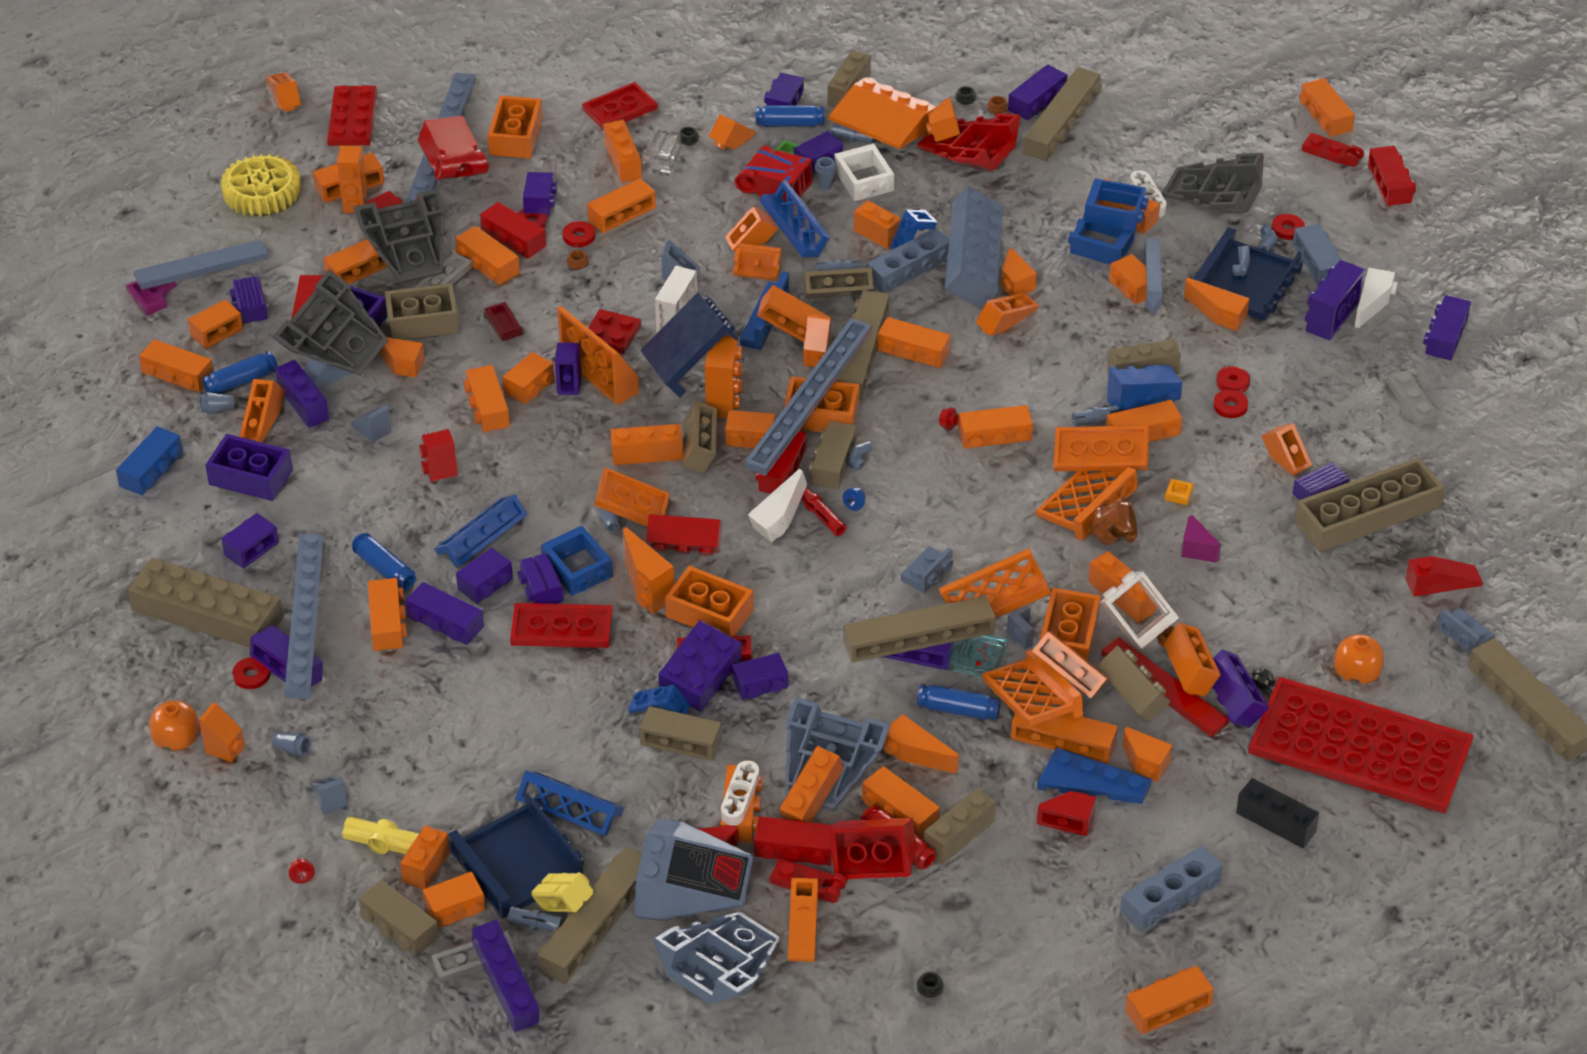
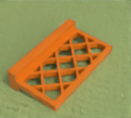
[1036,467,1138,541]
[939,548,1051,619]
[982,649,1083,726]

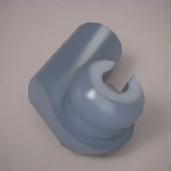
[1259,225,1278,252]
[1232,245,1250,277]
[848,441,873,470]

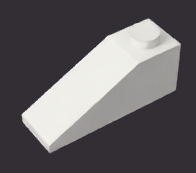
[1355,268,1398,328]
[748,469,807,543]

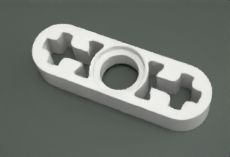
[1130,170,1166,218]
[721,761,759,825]

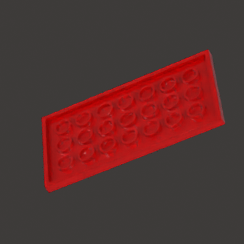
[1248,676,1474,814]

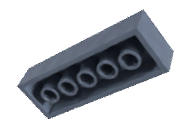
[945,186,1003,310]

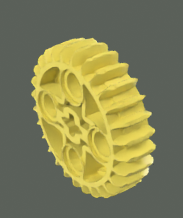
[221,153,301,217]

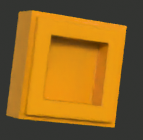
[1165,479,1194,505]

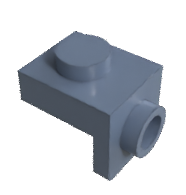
[1007,606,1034,649]

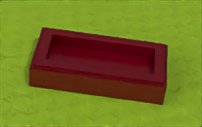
[484,302,523,341]

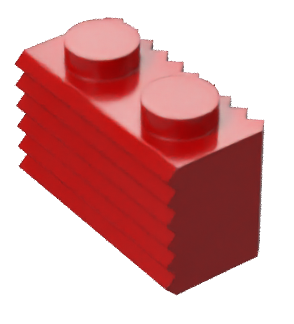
[419,429,458,482]

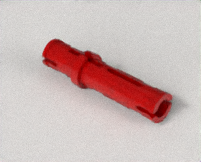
[801,486,847,536]

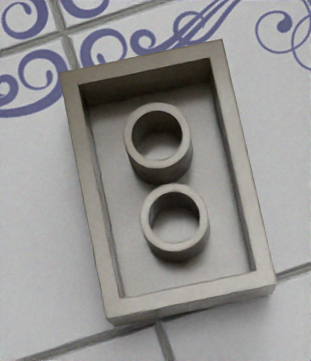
[385,283,459,340]

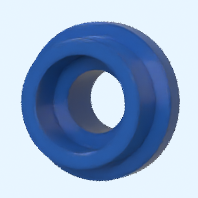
[842,487,866,511]

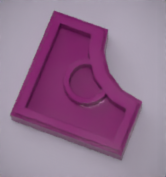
[126,281,177,316]

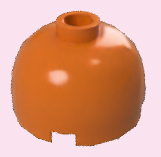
[1334,634,1384,684]
[149,700,201,751]

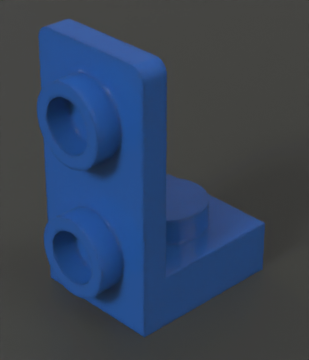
[891,210,938,249]
[628,684,690,714]

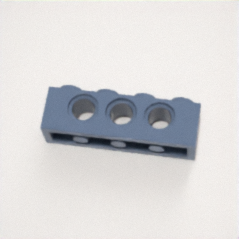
[866,227,949,293]
[1120,846,1223,931]

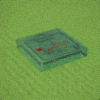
[948,635,1008,680]

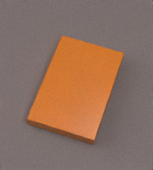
[594,467,670,527]

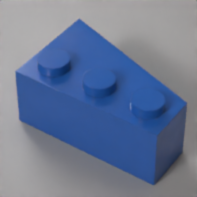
[1107,365,1182,413]

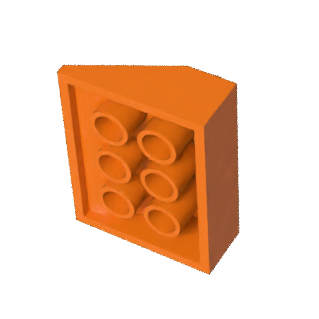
[828,78,936,149]
[557,306,639,405]

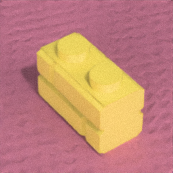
[531,873,593,912]

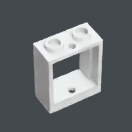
[834,144,894,201]
[655,266,697,333]
[1099,571,1179,649]

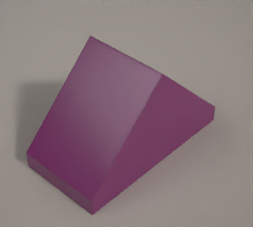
[1181,515,1221,562]

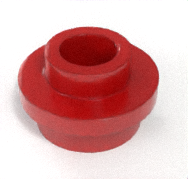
[939,407,959,431]
[288,858,315,884]

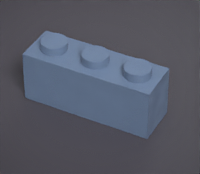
[1293,224,1345,286]

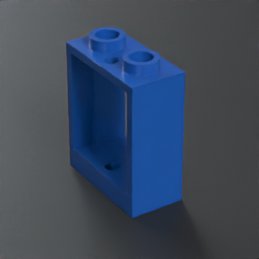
[1084,178,1149,231]
[1068,216,1136,264]
[541,526,613,596]

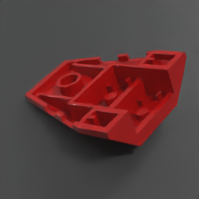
[917,113,1020,171]

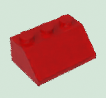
[829,818,916,879]

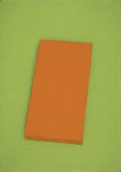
[1053,426,1150,472]

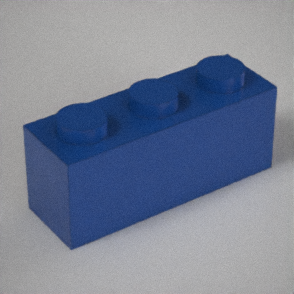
[116,426,183,496]

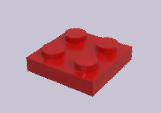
[588,309,641,354]

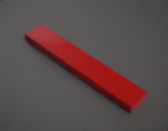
[1101,637,1229,737]

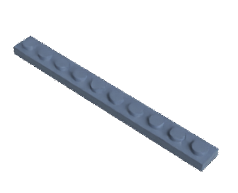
[405,73,476,203]
[745,318,872,476]
[284,533,324,699]

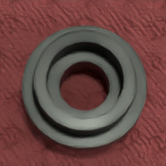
[955,86,976,105]
[678,126,699,146]
[1252,668,1276,690]
[917,972,944,998]

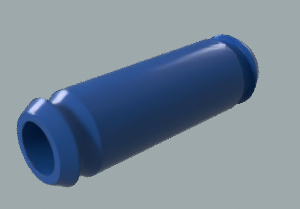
[756,105,824,127]
[202,351,278,394]
[352,533,416,590]
[917,683,1001,721]

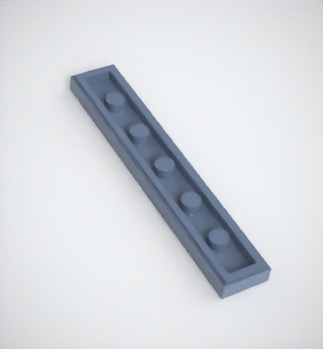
[134,240,268,290]

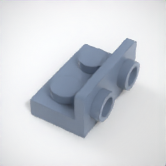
[901,546,954,593]
[1438,607,1495,653]

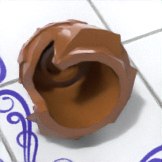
[1089,497,1138,545]

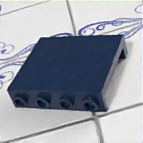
[1193,227,1303,321]
[640,292,739,398]
[448,793,585,919]

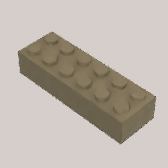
[1294,458,1445,552]
[127,558,284,648]

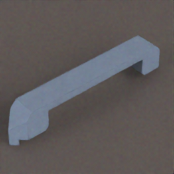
[1144,238,1162,315]

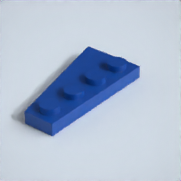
[1037,747,1152,804]

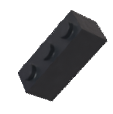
[1236,778,1320,848]

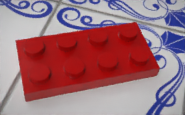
[327,85,377,146]
[510,603,613,648]

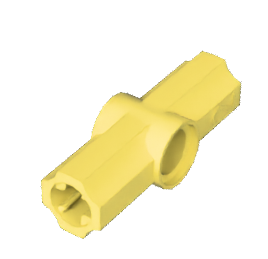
[342,816,418,854]

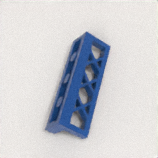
[759,181,830,257]
[740,271,789,350]
[434,494,527,567]
[515,770,624,836]

